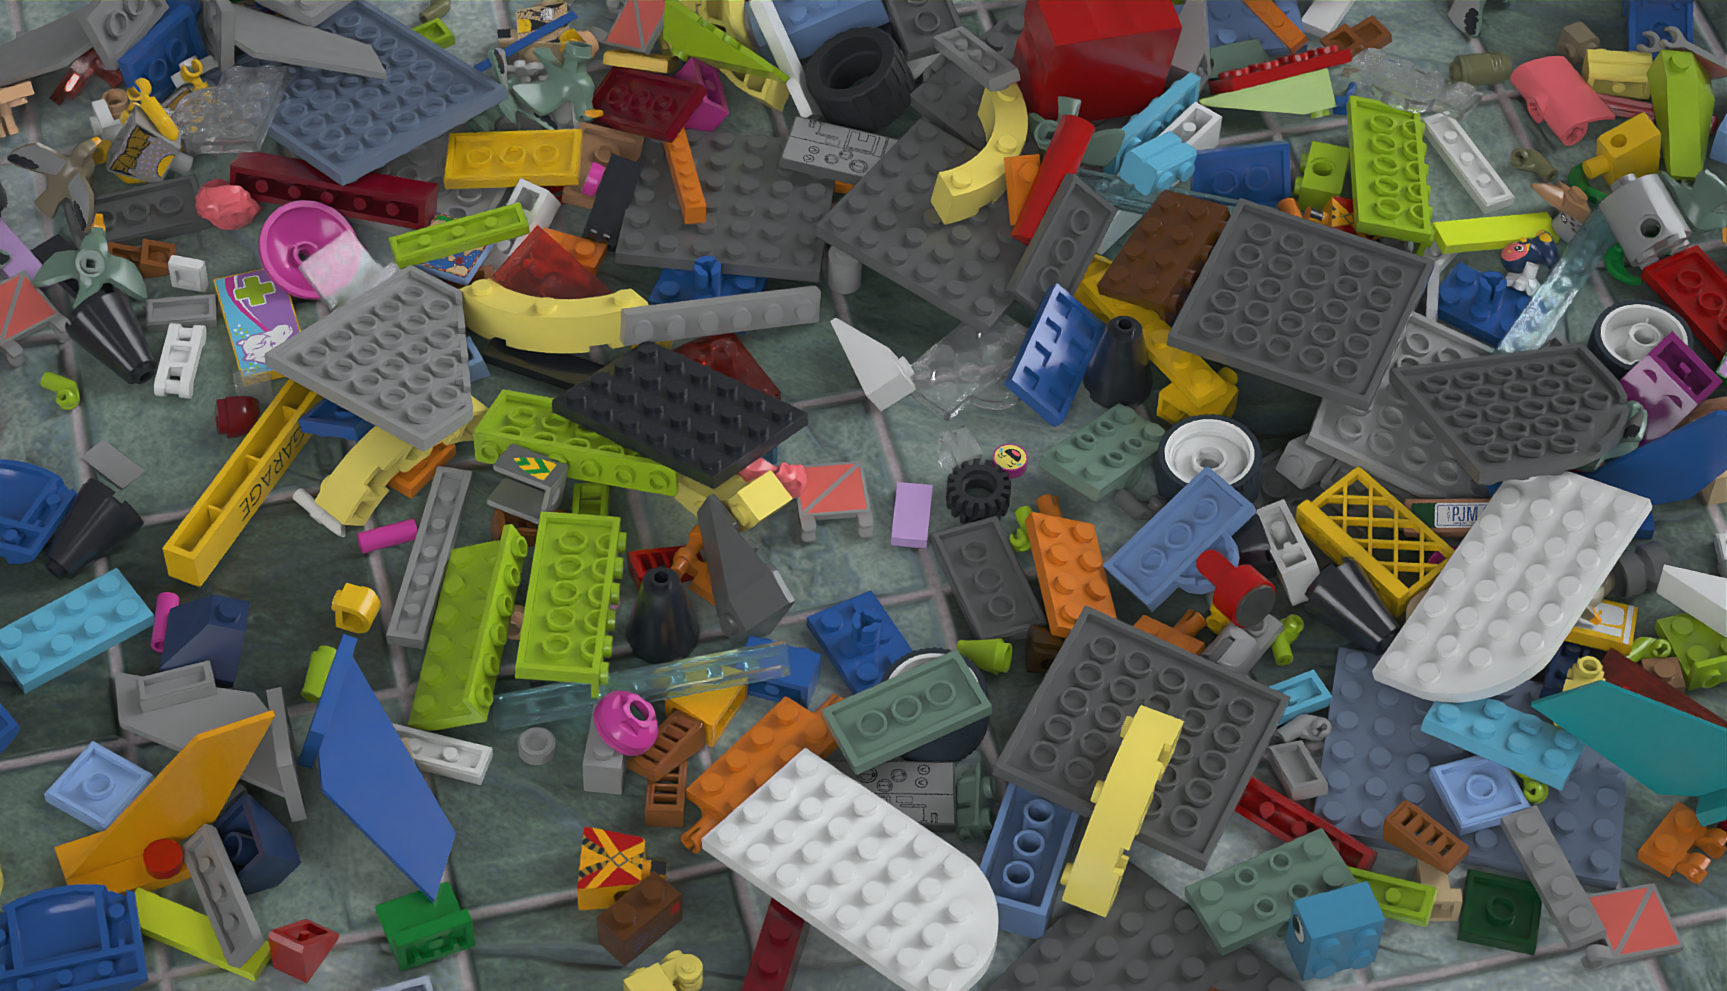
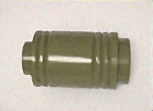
[1449,51,1512,88]

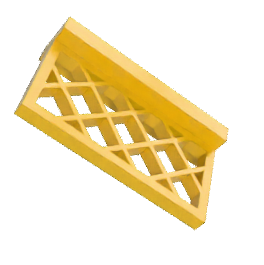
[1295,465,1455,618]

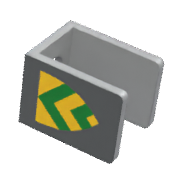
[487,444,569,524]

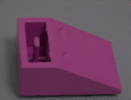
[1619,331,1723,449]

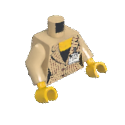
[497,0,582,70]

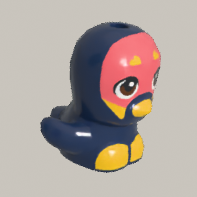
[1501,229,1559,274]

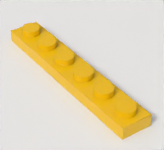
[1081,266,1227,408]

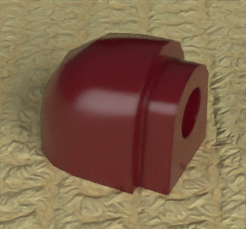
[214,396,260,439]

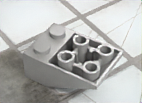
[1164,0,1211,99]

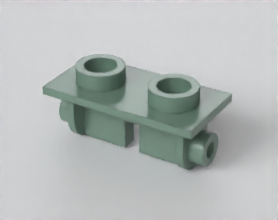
[955,762,997,844]

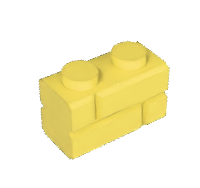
[1582,49,1653,100]

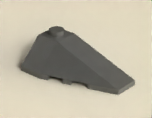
[697,494,795,647]

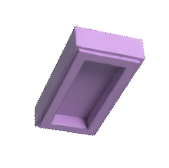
[891,482,933,549]

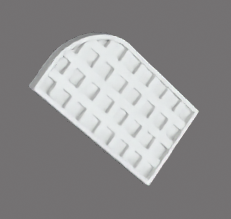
[1372,471,1652,703]
[702,748,998,991]

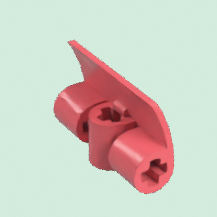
[1510,56,1615,146]

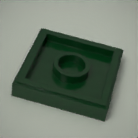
[1457,869,1542,956]

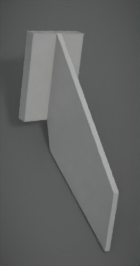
[0,0,169,87]
[202,0,387,79]
[115,672,307,822]

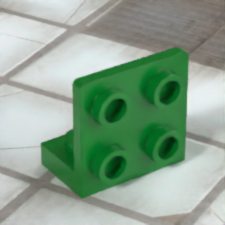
[375,881,475,972]

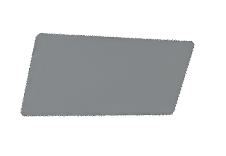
[81,440,145,489]

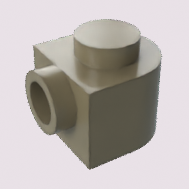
[1555,21,1600,66]

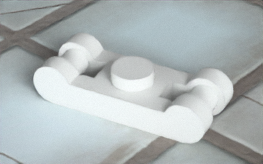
[154,323,207,399]

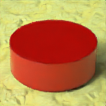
[143,839,184,879]

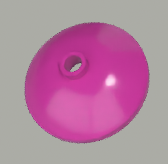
[258,200,360,300]

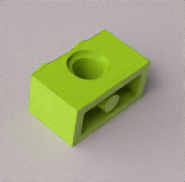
[1293,141,1350,211]

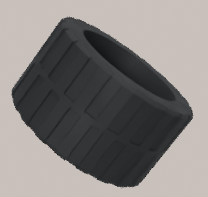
[805,27,916,133]

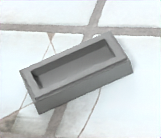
[146,294,218,333]
[136,660,217,713]
[1266,740,1328,801]

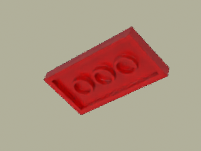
[1208,44,1353,94]
[1641,245,1727,362]

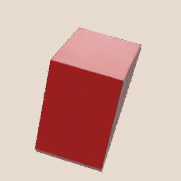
[268,919,339,983]

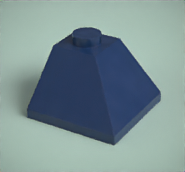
[159,594,250,686]
[212,793,301,896]

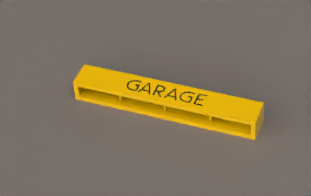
[162,378,324,587]

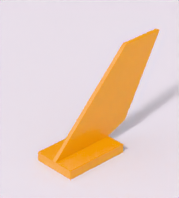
[54,710,275,896]

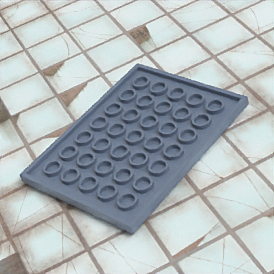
[200,0,508,186]
[1313,647,1628,890]

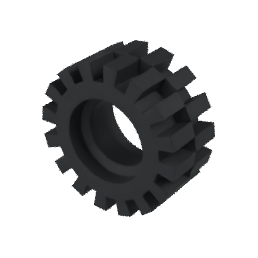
[946,459,1011,524]

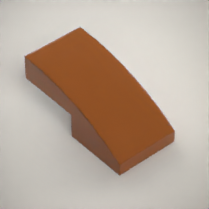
[1320,15,1392,60]
[107,239,177,278]

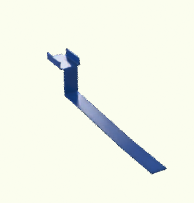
[474,11,579,72]

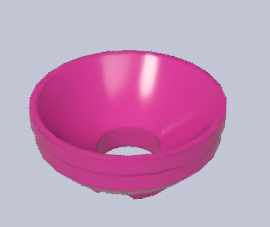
[593,690,658,756]

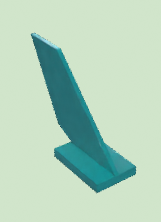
[1530,680,1727,827]

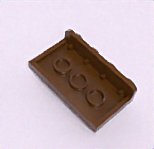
[1097,189,1230,324]

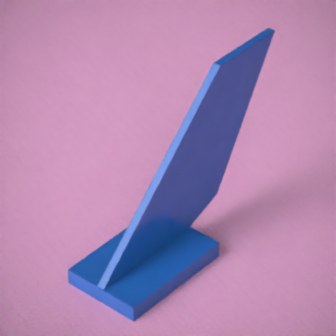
[117,0,208,105]
[1569,410,1727,539]
[297,634,456,903]

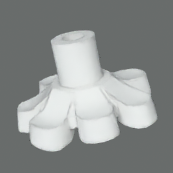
[507,60,545,83]
[1505,262,1547,298]

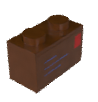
[597,871,682,966]

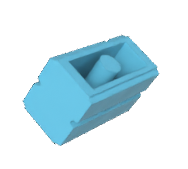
[1119,131,1197,196]

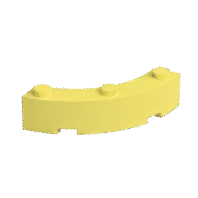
[698,0,790,112]
[931,82,1028,225]
[459,278,649,353]
[314,395,489,526]
[674,470,793,532]
[1060,705,1184,918]

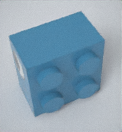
[1285,881,1385,981]

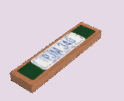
[1404,499,1491,537]

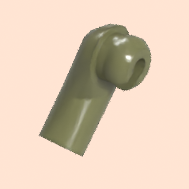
[418,0,451,24]
[1510,148,1558,183]

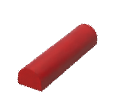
[1010,115,1095,246]
[1235,776,1378,871]

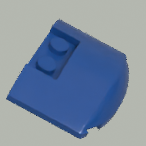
[0,459,77,564]
[0,884,149,991]

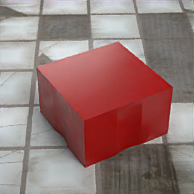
[1012,0,1182,122]

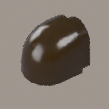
[1025,624,1064,673]

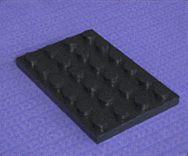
[552,341,808,489]

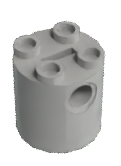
[1599,173,1692,271]

